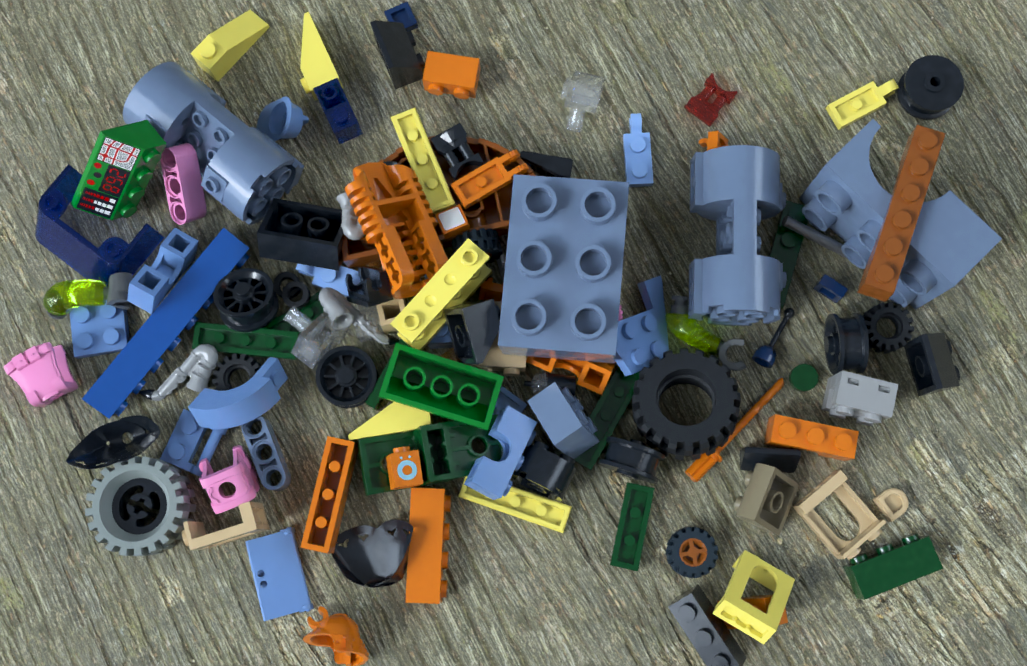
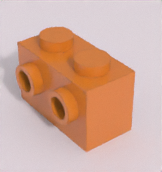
[422,51,481,99]

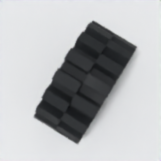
[863,302,914,354]
[212,353,262,391]

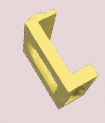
[712,550,795,644]

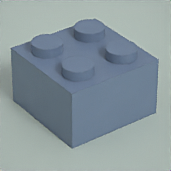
[527,382,600,459]

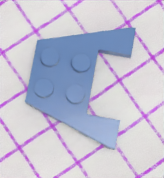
[615,275,669,376]

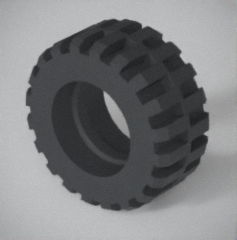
[632,348,741,460]

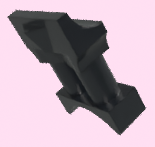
[431,123,484,181]

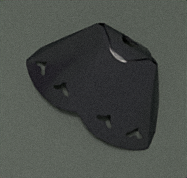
[66,415,160,469]
[332,519,413,588]

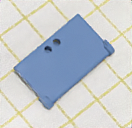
[245,527,314,621]

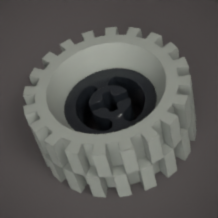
[85,456,196,556]

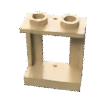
[792,470,887,560]
[182,501,270,550]

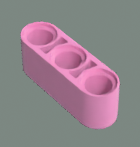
[160,143,207,225]

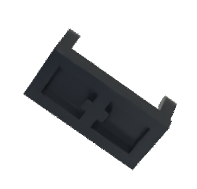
[345,266,393,308]

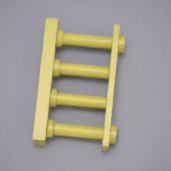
[390,238,492,351]

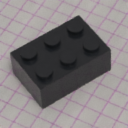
[257,198,345,271]

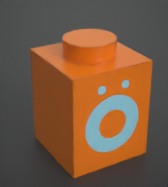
[386,446,423,490]

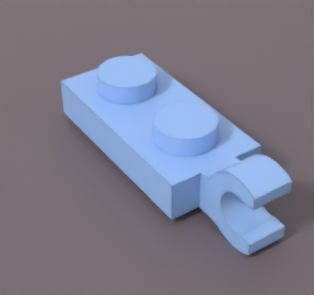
[623,113,654,187]
[296,264,360,297]

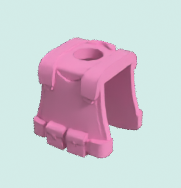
[4,342,78,408]
[199,445,260,514]

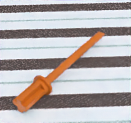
[685,378,785,482]

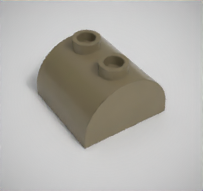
[734,463,799,536]

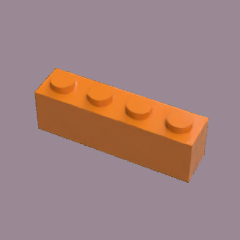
[300,436,358,554]
[405,488,451,604]

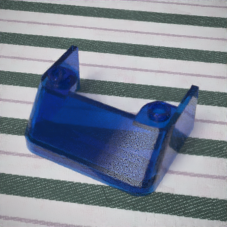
[35,164,164,287]

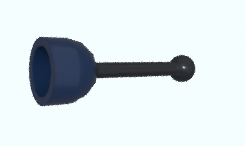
[752,308,795,368]

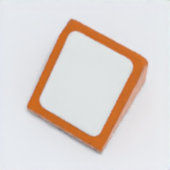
[435,204,470,239]

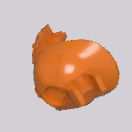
[303,606,369,666]

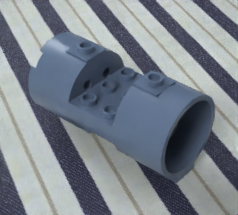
[123,62,304,225]
[688,145,787,326]

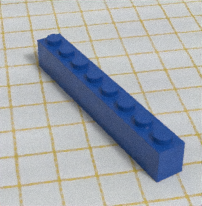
[82,227,250,419]

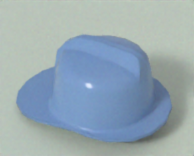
[257,96,309,141]

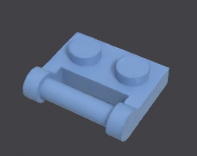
[160,409,228,477]

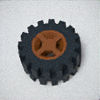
[451,228,502,265]
[666,527,718,578]

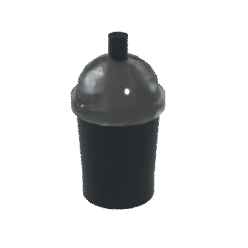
[524,371,576,396]

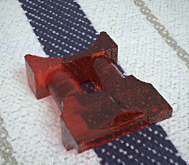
[684,73,737,127]

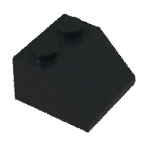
[370,20,425,89]
[443,299,501,365]
[904,333,960,397]

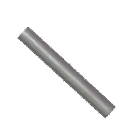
[782,216,847,259]

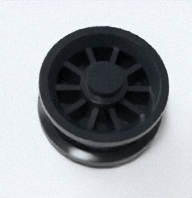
[897,55,964,120]
[213,268,279,332]
[824,313,869,375]
[316,346,378,408]
[598,436,666,484]

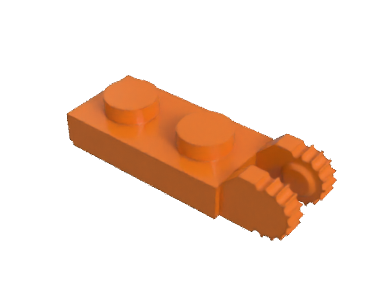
[451,149,529,210]

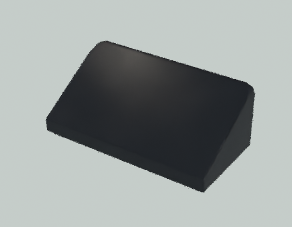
[740,447,801,473]

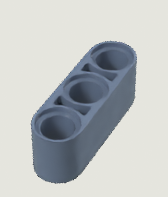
[241,416,291,491]

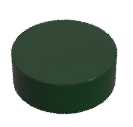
[789,364,818,392]

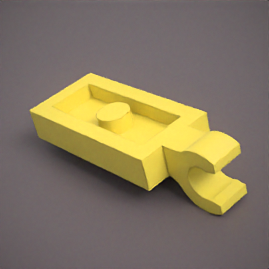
[825,79,899,130]

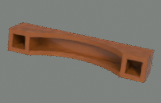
[857,125,946,302]

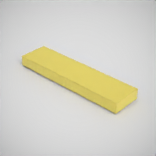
[390,108,456,214]
[458,477,572,533]

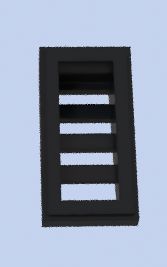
[520,151,573,178]

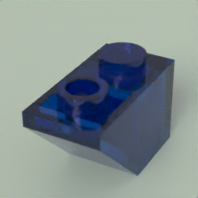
[313,78,363,145]

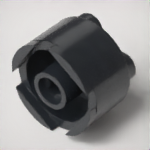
[512,441,576,501]

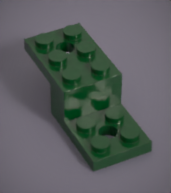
[357,414,503,496]

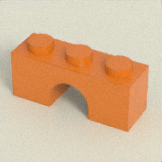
[526,356,616,395]
[764,414,859,461]

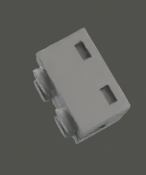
[821,370,899,426]

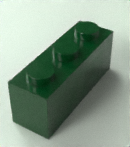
[843,533,943,600]

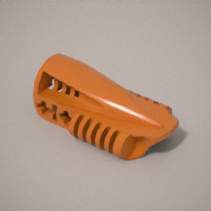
[345,162,448,299]

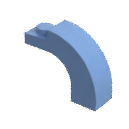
[188,357,288,429]

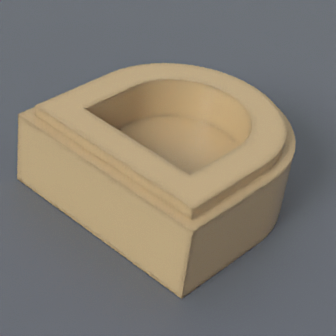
[872,488,909,522]

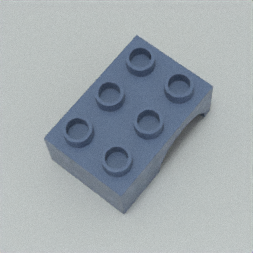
[799,119,1002,310]
[498,174,629,363]

